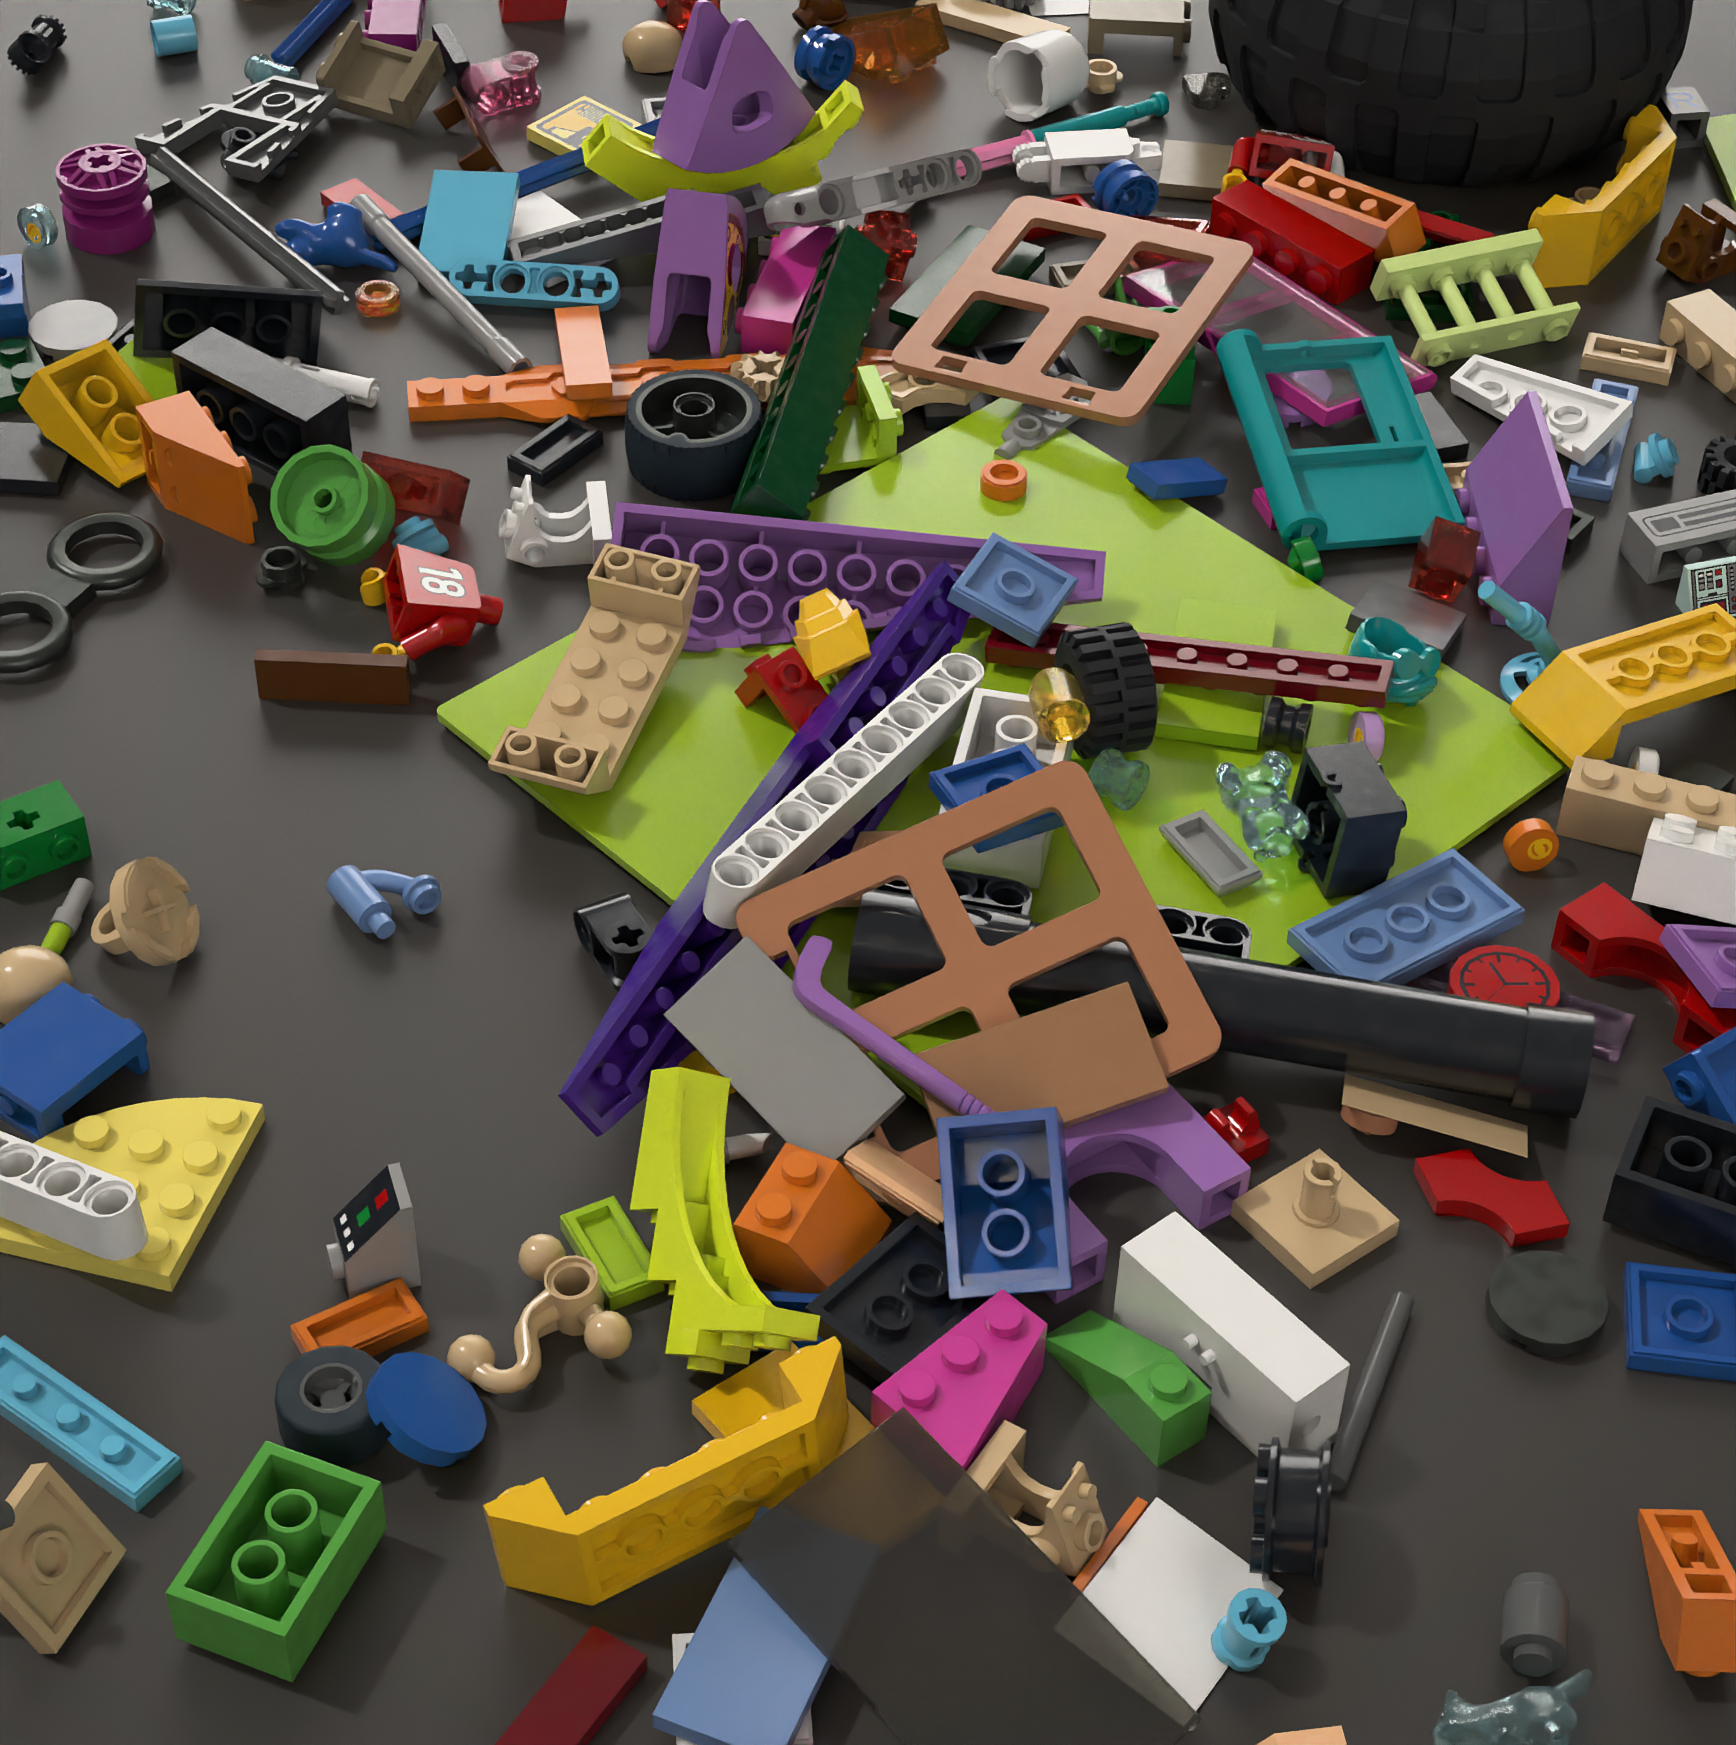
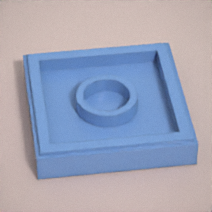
[947,532,1079,649]

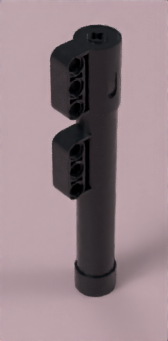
[848,868,1595,1119]

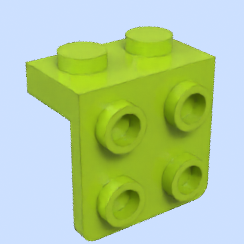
[819,365,904,474]

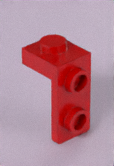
[734,646,828,734]

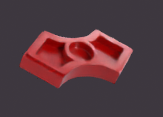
[1413,1148,1570,1248]

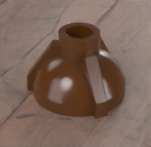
[792,0,849,31]

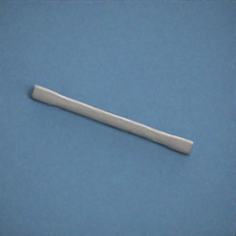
[349,194,532,374]

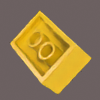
[18,339,154,488]

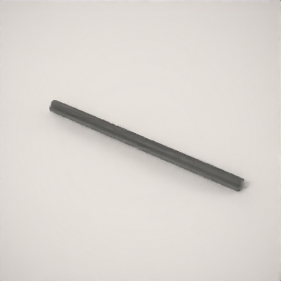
[150,147,349,315]

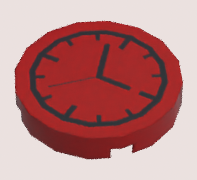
[1448,945,1560,1007]

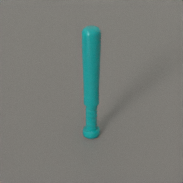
[1030,91,1170,142]

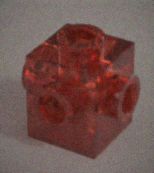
[855,210,917,281]

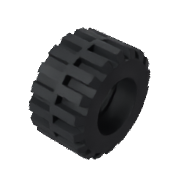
[1054,622,1158,760]

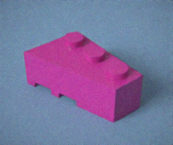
[871,1289,1048,1500]

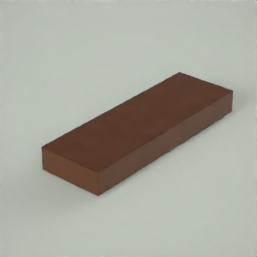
[254,648,412,706]

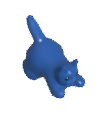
[275,202,398,272]

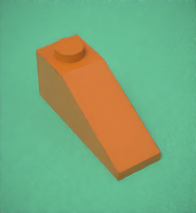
[1638,1509,1736,1677]

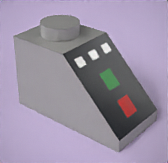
[326,1162,421,1299]

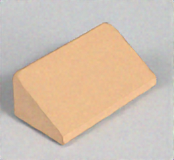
[843,1140,945,1233]

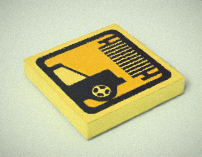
[527,96,642,156]

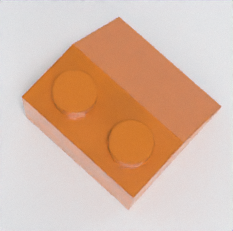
[733,1142,892,1294]

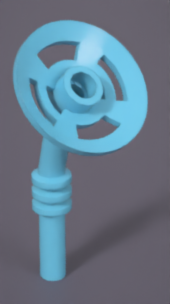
[1478,580,1561,704]

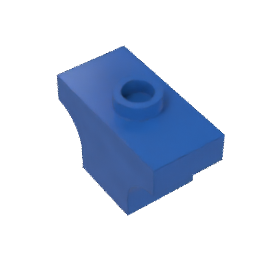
[0,254,30,338]

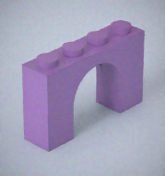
[1045,1081,1251,1304]

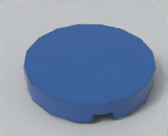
[365,1352,487,1467]

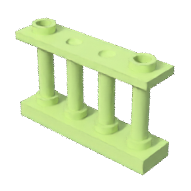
[1370,228,1581,367]

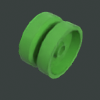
[270,444,395,566]

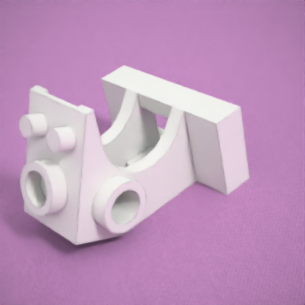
[498,475,612,567]

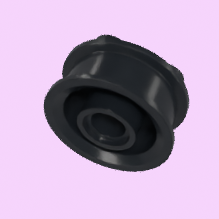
[1250,1437,1332,1587]

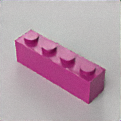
[735,226,837,355]

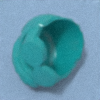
[1348,617,1441,707]

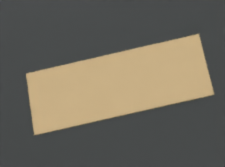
[1342,1074,1528,1158]

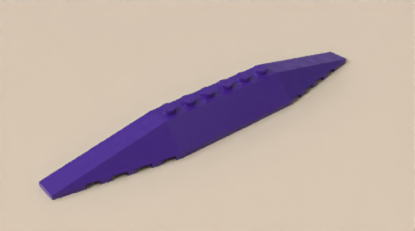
[558,561,971,1137]

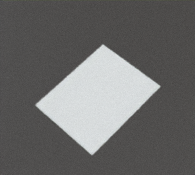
[1053,1497,1283,1729]

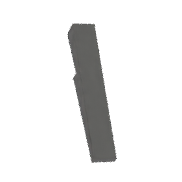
[508,183,775,265]

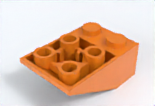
[135,391,258,545]

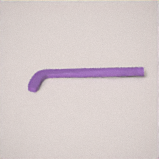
[792,936,996,1116]

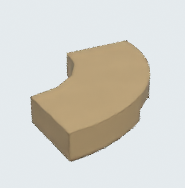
[880,365,979,415]

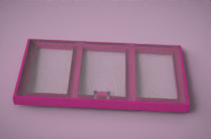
[1123,256,1438,427]

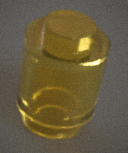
[1028,668,1090,743]

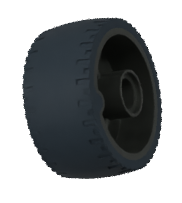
[625,369,763,502]

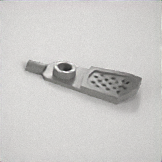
[994,373,1091,460]

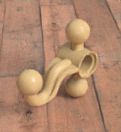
[447,1234,632,1395]

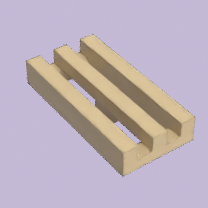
[1579,332,1677,386]

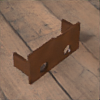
[433,86,505,172]

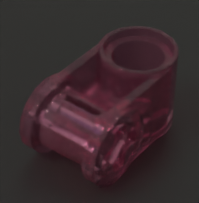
[460,51,542,115]

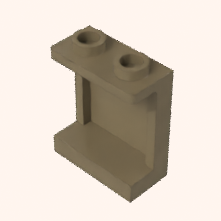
[1087,0,1192,57]
[316,20,446,129]

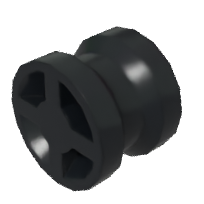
[1261,696,1314,755]

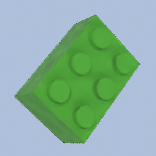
[165,1441,387,1683]

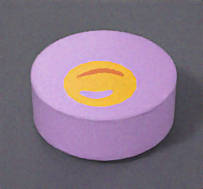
[1348,711,1385,761]

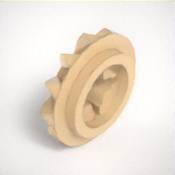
[729,350,785,402]

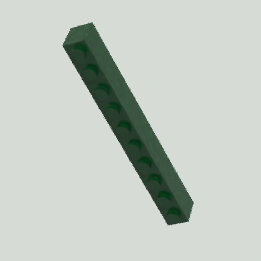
[730,224,890,521]

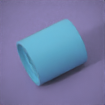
[150,14,198,57]

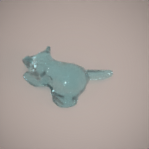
[1214,750,1310,862]
[1431,1669,1594,1745]

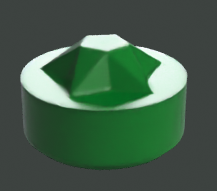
[1287,535,1324,583]

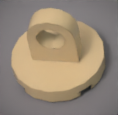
[91,857,200,966]

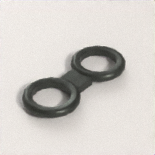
[0,512,163,674]

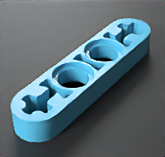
[449,258,621,312]

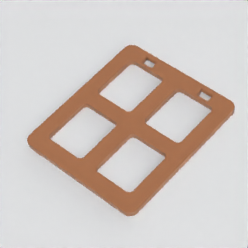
[892,196,1253,426]
[736,761,1222,1206]

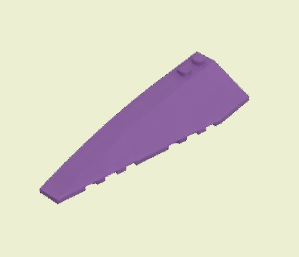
[611,502,1106,653]

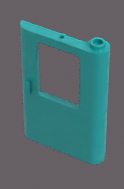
[1216,329,1465,551]

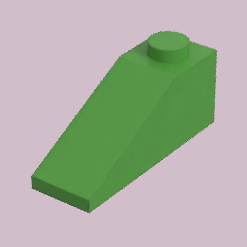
[1045,1310,1212,1467]

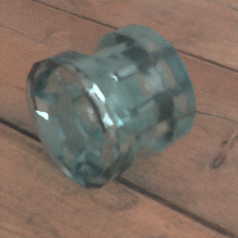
[1088,746,1150,811]

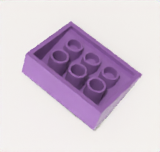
[1455,391,1574,625]

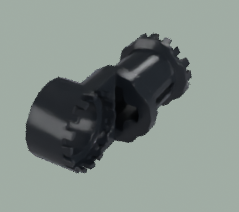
[7,14,67,75]

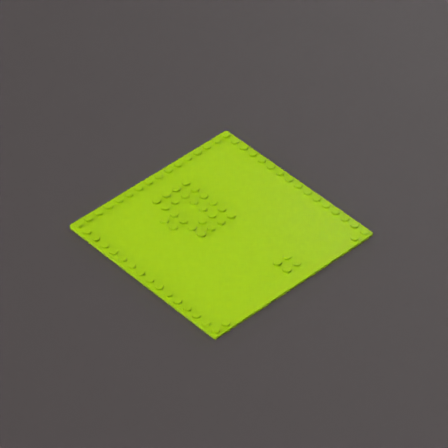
[437,397,1570,1129]

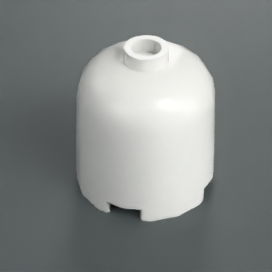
[987,29,1090,122]

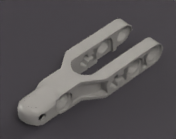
[763,149,982,231]

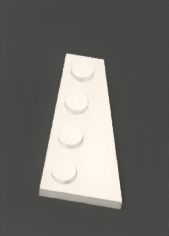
[1450,354,1633,466]

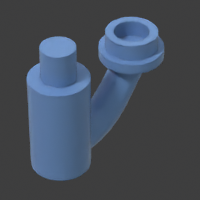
[326,865,442,939]

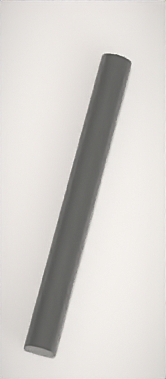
[1329,1292,1414,1491]

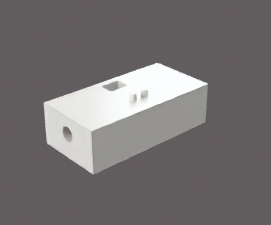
[1113,1211,1350,1457]

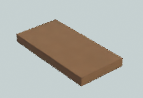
[915,981,1169,1138]

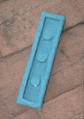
[0,1335,183,1512]

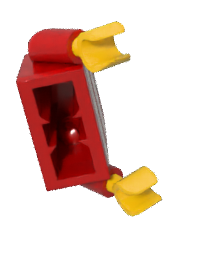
[360,544,503,661]

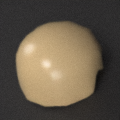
[622,20,682,74]
[0,945,74,1025]

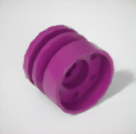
[55,143,156,255]

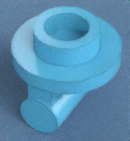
[1634,432,1679,484]
[391,516,449,555]

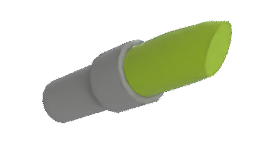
[41,878,95,955]

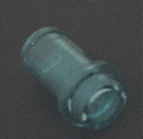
[244,53,299,85]

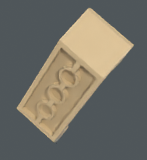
[487,543,701,795]

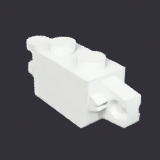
[1012,128,1162,195]

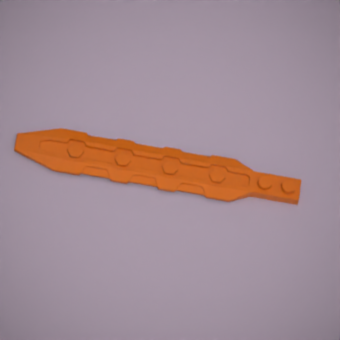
[407,347,895,423]

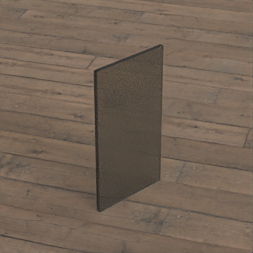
[727,1407,1202,1745]

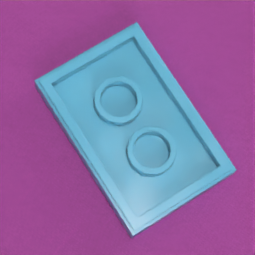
[419,170,520,283]

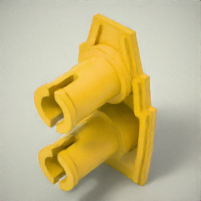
[793,588,872,685]

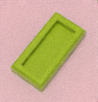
[560,1195,665,1311]

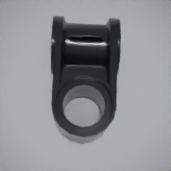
[573,892,652,991]

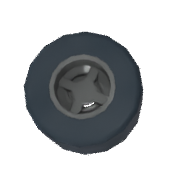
[275,1346,390,1468]

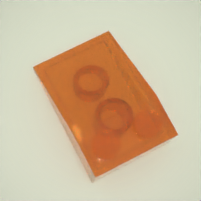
[829,3,950,83]

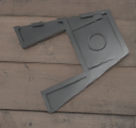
[134,75,338,183]

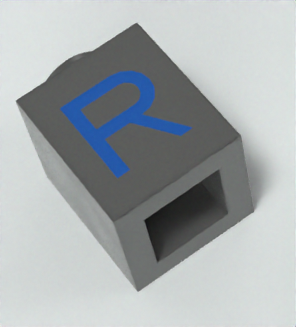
[1656,86,1711,149]

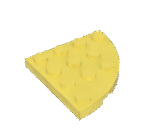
[0,1097,265,1292]

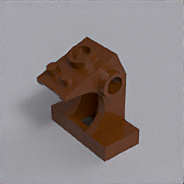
[1656,198,1736,284]

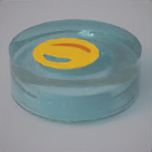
[17,203,58,249]

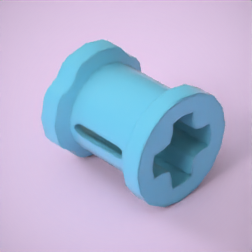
[1211,1588,1287,1672]

